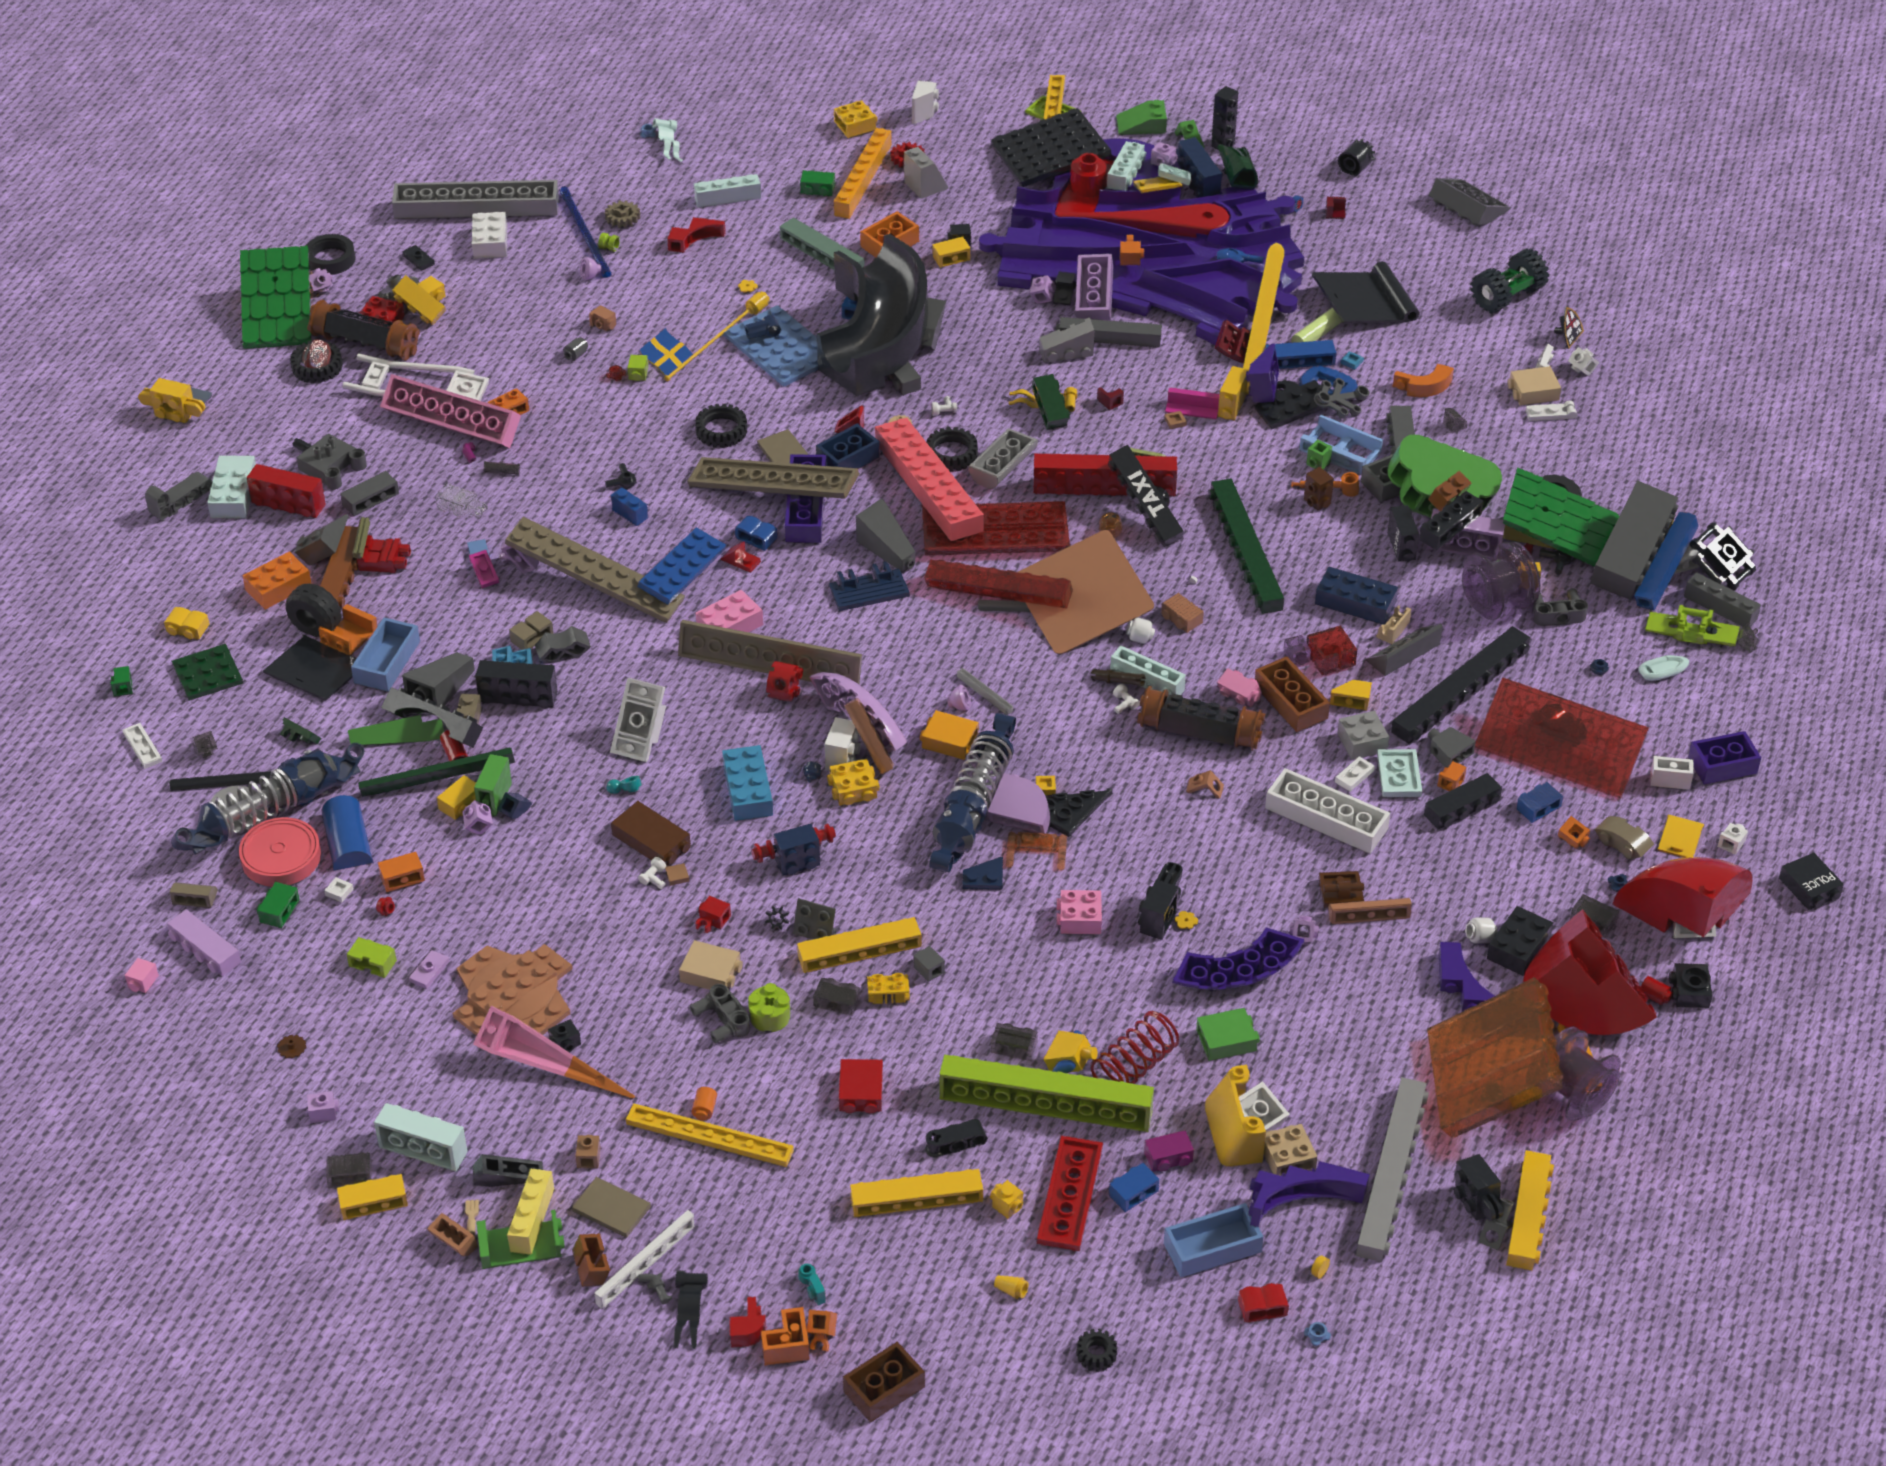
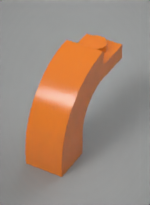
[1392,364,1454,397]

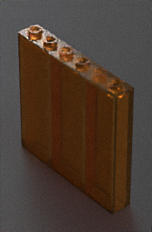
[1427,978,1563,1138]

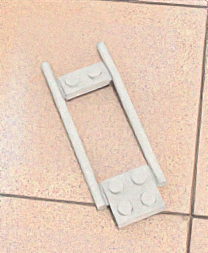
[342,353,489,401]

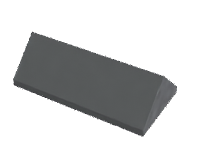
[1365,623,1443,676]

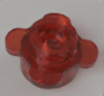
[606,365,626,381]

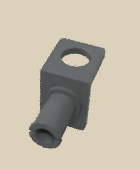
[1479,1198,1514,1250]

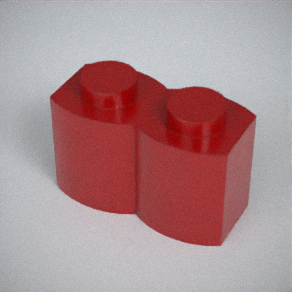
[1238,1283,1289,1322]

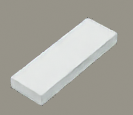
[122,723,163,769]

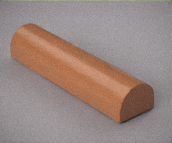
[844,698,894,774]
[1328,898,1412,924]

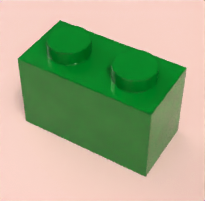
[800,170,835,196]
[257,882,300,928]

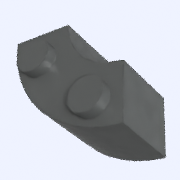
[535,626,591,663]

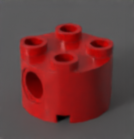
[766,661,803,702]

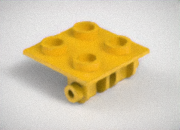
[867,973,910,1004]

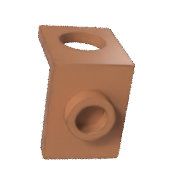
[1186,770,1224,798]

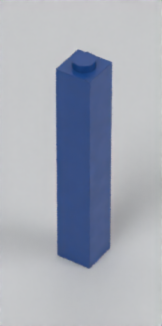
[1634,512,1699,611]

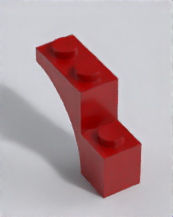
[667,217,726,253]

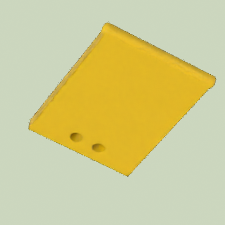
[1133,177,1182,193]
[1658,814,1704,858]

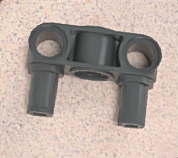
[1530,588,1588,626]
[689,984,750,1044]

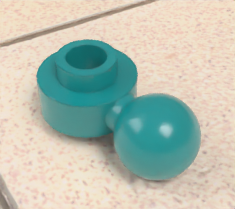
[606,776,642,794]

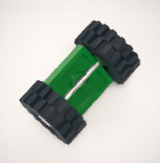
[1470,248,1549,314]

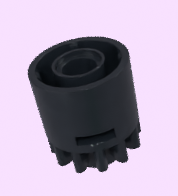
[1338,139,1376,176]

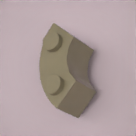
[1594,816,1654,859]

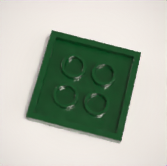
[172,644,243,701]

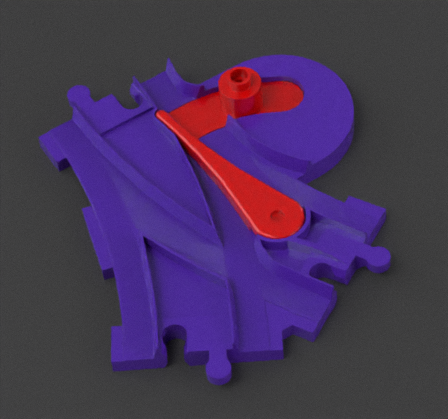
[979,138,1305,345]

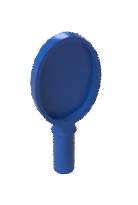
[1217,248,1264,264]

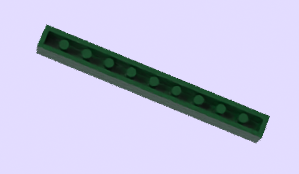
[1208,478,1284,614]

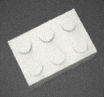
[472,212,507,259]

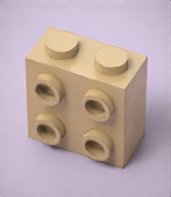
[1264,1124,1318,1176]

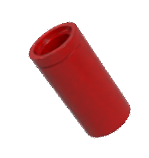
[440,730,469,761]

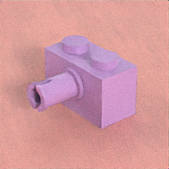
[499,533,540,573]

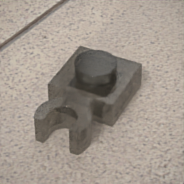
[1736,622,1758,653]

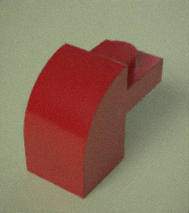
[730,1297,766,1348]

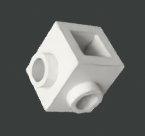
[1568,347,1600,376]

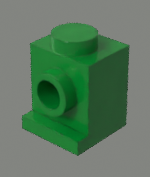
[110,666,133,696]

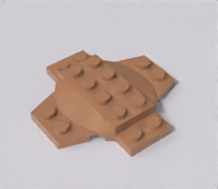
[453,944,573,1036]

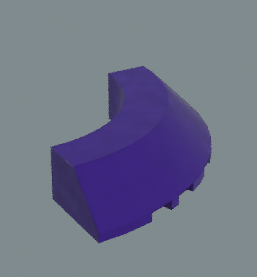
[1173,927,1304,990]

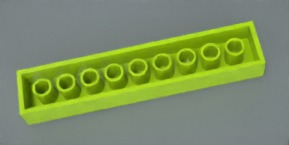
[939,1054,1154,1132]

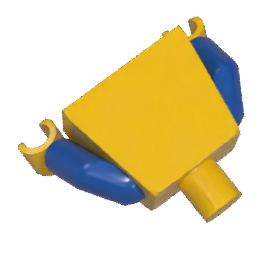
[1043,1030,1098,1073]

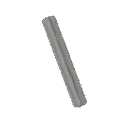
[957,668,1013,715]

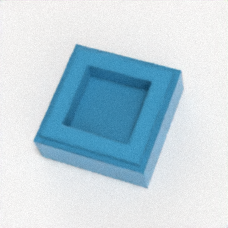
[1340,351,1364,370]

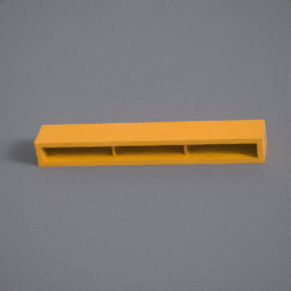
[834,128,892,219]

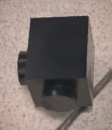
[548,1019,581,1052]

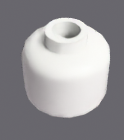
[1126,617,1155,644]
[1465,917,1497,944]

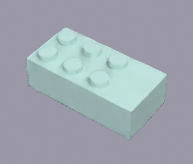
[208,456,256,518]
[374,1103,467,1171]

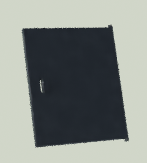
[263,634,357,701]

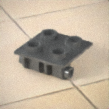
[793,898,836,939]

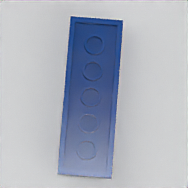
[637,527,726,605]

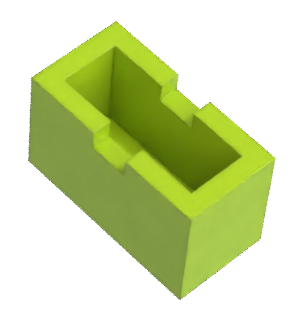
[347,937,397,978]

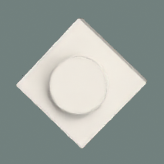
[324,877,353,902]

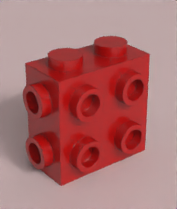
[359,296,405,322]

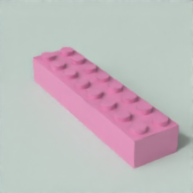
[380,374,521,448]

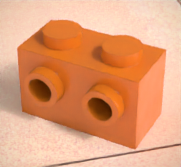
[487,388,529,415]
[378,851,425,892]

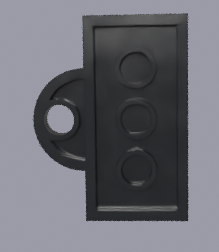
[1254,380,1327,429]

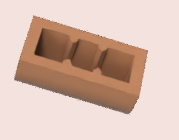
[427,1213,479,1256]

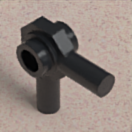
[605,463,637,488]
[1539,549,1572,575]

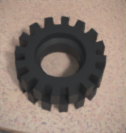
[1076,1328,1117,1372]

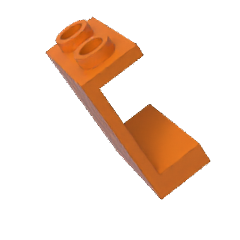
[319,604,377,656]

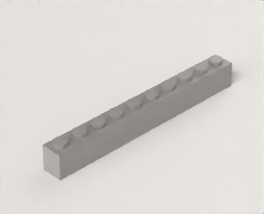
[1356,1077,1429,1262]

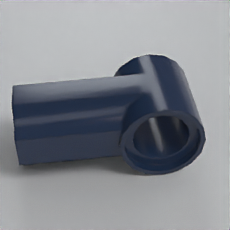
[745,315,781,339]

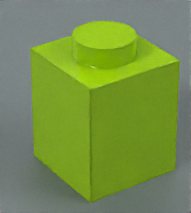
[627,355,648,381]

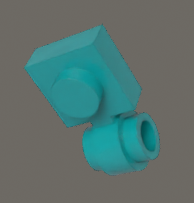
[798,1263,826,1305]

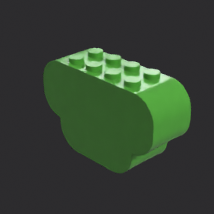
[1388,434,1502,518]

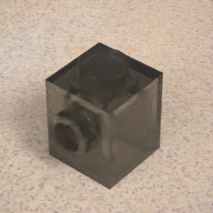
[190,731,218,758]

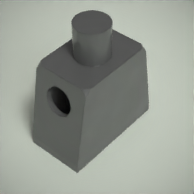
[1427,727,1476,767]

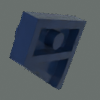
[963,857,1003,890]

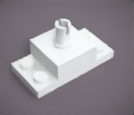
[610,678,666,762]

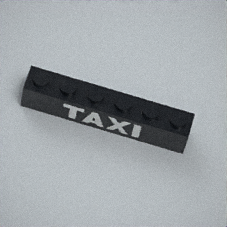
[1108,445,1184,547]

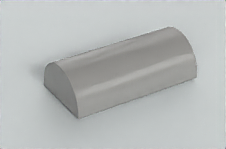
[968,428,1038,489]

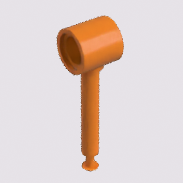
[1291,472,1359,497]

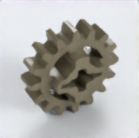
[605,200,640,228]

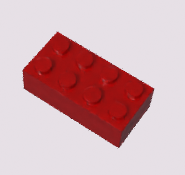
[247,464,326,518]

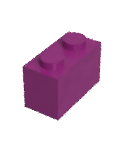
[1144,1130,1194,1172]

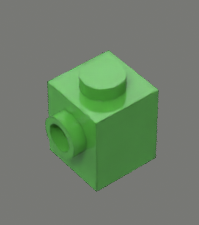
[1306,439,1332,469]

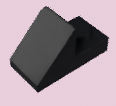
[1054,271,1076,305]

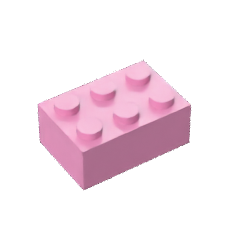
[695,590,763,632]

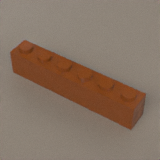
[320,526,358,608]

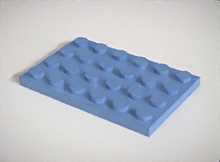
[723,305,818,387]

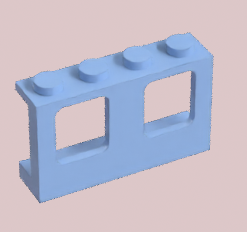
[1299,415,1383,475]

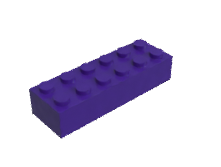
[785,454,826,543]

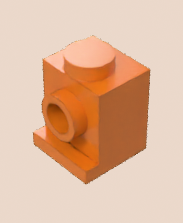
[1437,761,1467,791]
[1558,816,1590,849]

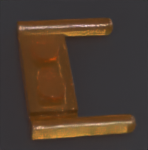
[1006,832,1067,870]

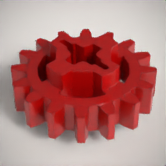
[890,142,925,167]

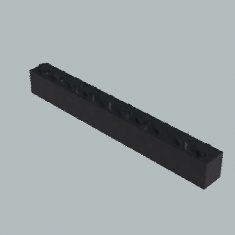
[1391,626,1530,744]

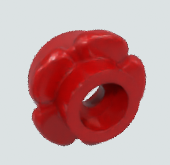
[376,897,395,916]

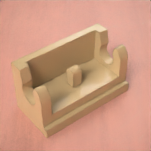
[1376,605,1411,644]

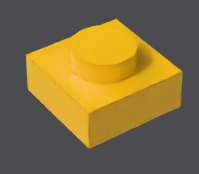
[1035,775,1056,795]

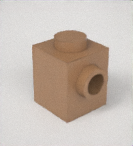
[575,1135,601,1168]

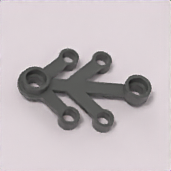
[1314,378,1370,419]

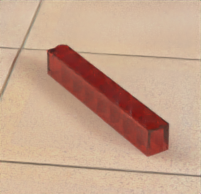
[924,559,1073,609]

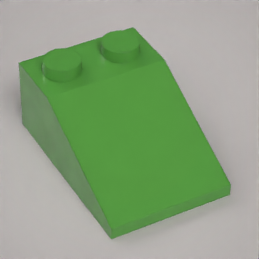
[1116,100,1167,135]

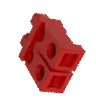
[356,535,411,573]

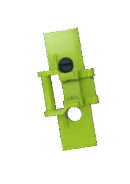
[1645,605,1740,646]

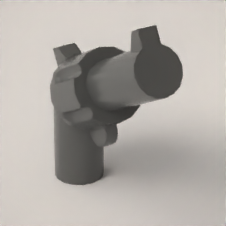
[638,1272,672,1304]

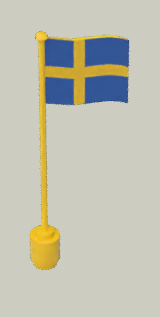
[639,291,770,381]

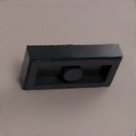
[402,245,435,271]

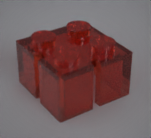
[1305,625,1358,675]

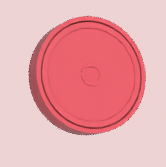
[239,817,321,887]

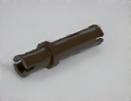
[1091,668,1146,686]

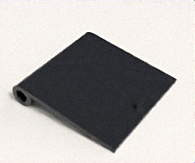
[1312,261,1420,323]

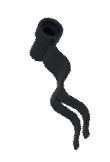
[674,1270,708,1349]

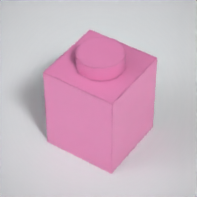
[125,958,159,993]

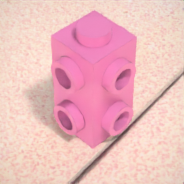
[1217,668,1262,707]

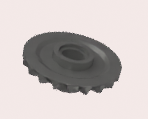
[378,274,419,300]

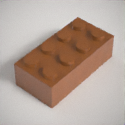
[1255,656,1330,732]

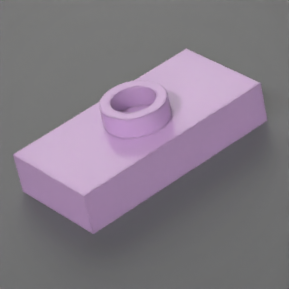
[409,950,449,989]

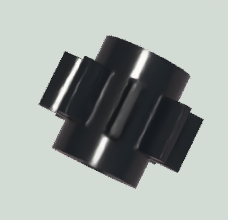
[765,905,790,930]

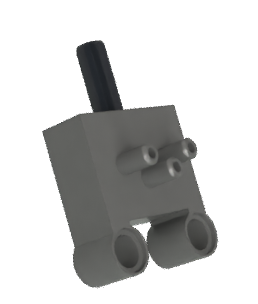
[292,433,367,490]

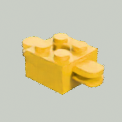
[138,378,206,423]

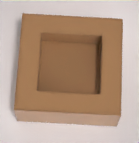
[1164,411,1187,429]
[665,863,689,886]

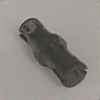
[483,461,520,475]

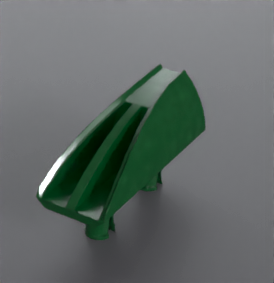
[1218,145,1258,189]

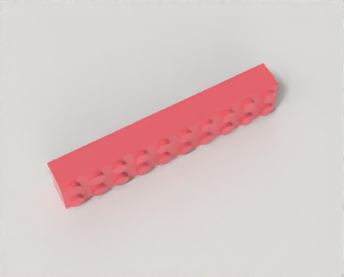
[875,418,984,541]

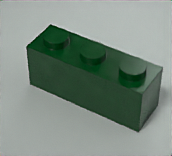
[1031,374,1070,430]

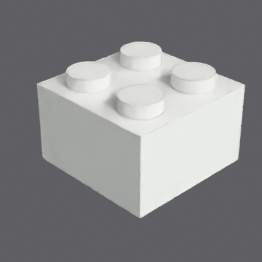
[824,717,861,771]

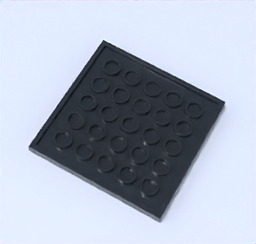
[990,108,1112,187]

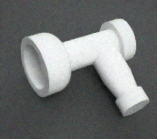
[931,396,957,416]
[1113,683,1140,714]
[638,857,666,889]

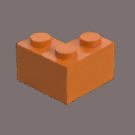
[761,1307,809,1365]

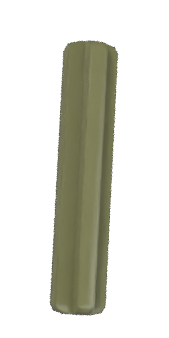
[352,517,370,559]

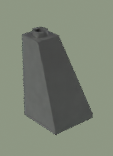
[856,498,915,573]
[402,652,475,707]

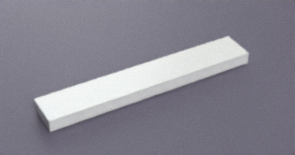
[595,1210,694,1309]

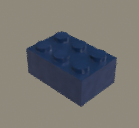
[816,423,880,469]

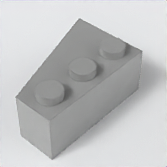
[1039,317,1094,362]

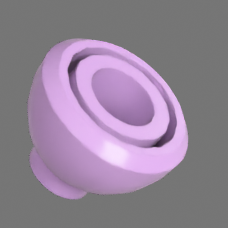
[580,257,601,280]
[947,685,971,711]

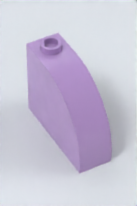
[988,773,1050,835]

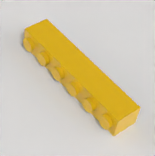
[797,917,922,973]
[1506,1150,1554,1271]
[850,1169,983,1217]

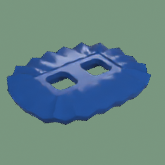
[1299,366,1358,403]

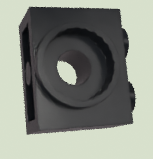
[1669,963,1712,1008]

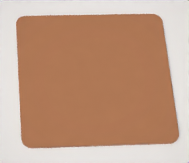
[1012,530,1154,654]

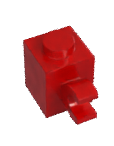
[695,895,731,933]

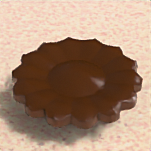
[277,1035,307,1058]

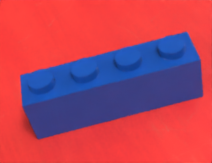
[1265,340,1337,369]

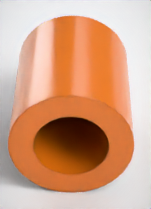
[691,1087,717,1121]

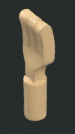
[465,1199,479,1236]

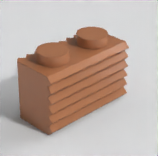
[1161,593,1204,633]

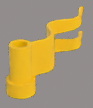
[1009,387,1078,412]

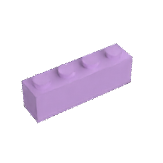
[167,909,241,976]

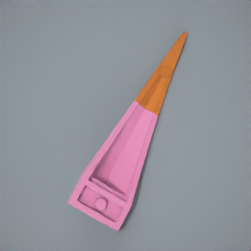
[473,1006,635,1098]

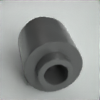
[563,337,588,361]

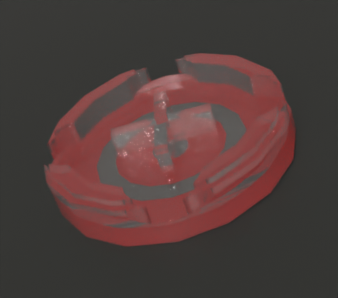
[302,339,331,368]

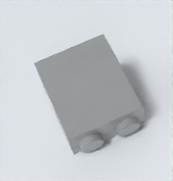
[904,147,949,199]

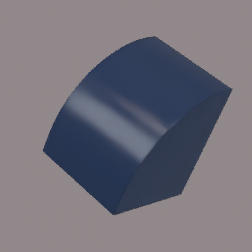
[497,792,533,819]

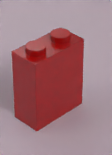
[839,1059,883,1113]

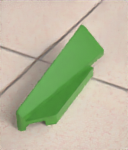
[348,715,444,745]

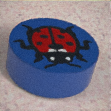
[1292,195,1303,212]

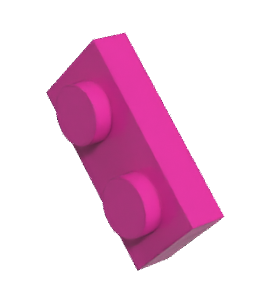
[469,550,499,588]

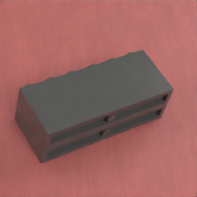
[1590,480,1679,600]

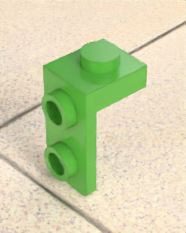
[1174,120,1204,148]

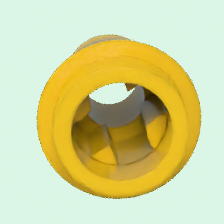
[994,1275,1029,1299]

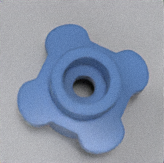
[640,124,656,138]
[1304,1322,1331,1346]

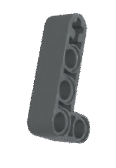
[145,472,213,521]

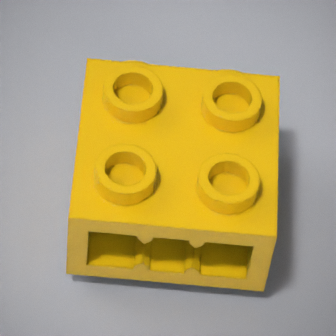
[834,100,877,138]

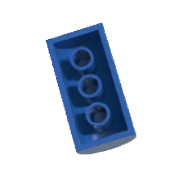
[321,795,373,871]

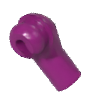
[462,442,477,463]

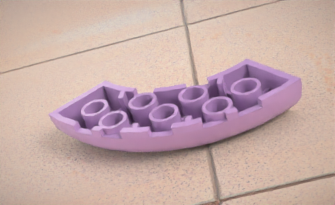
[810,672,907,752]

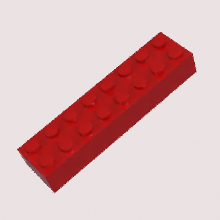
[1033,453,1177,497]

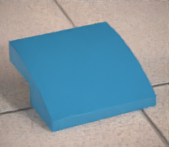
[492,646,533,664]

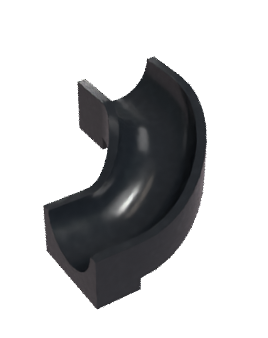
[816,234,928,396]

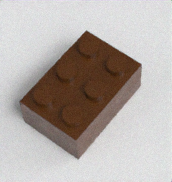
[843,1341,925,1423]

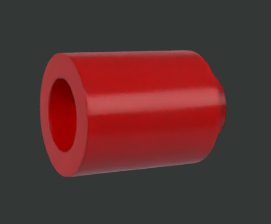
[1641,976,1673,1005]

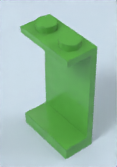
[476,1210,565,1269]

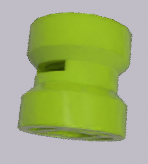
[598,233,620,252]

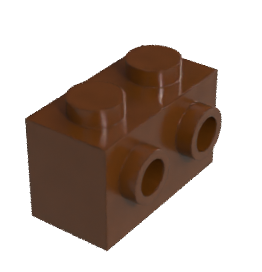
[1304,467,1334,511]

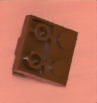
[1318,871,1364,908]

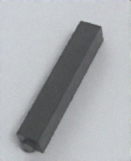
[1056,317,1162,347]

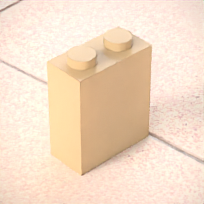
[1507,366,1561,405]
[679,940,743,990]

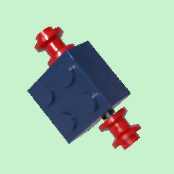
[751,823,836,876]

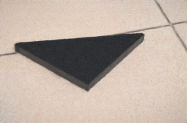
[1046,788,1113,837]

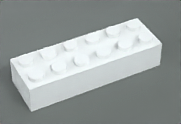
[1265,768,1390,854]

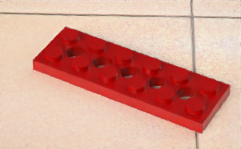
[1037,1135,1103,1251]

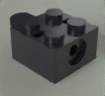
[1453,1154,1503,1222]

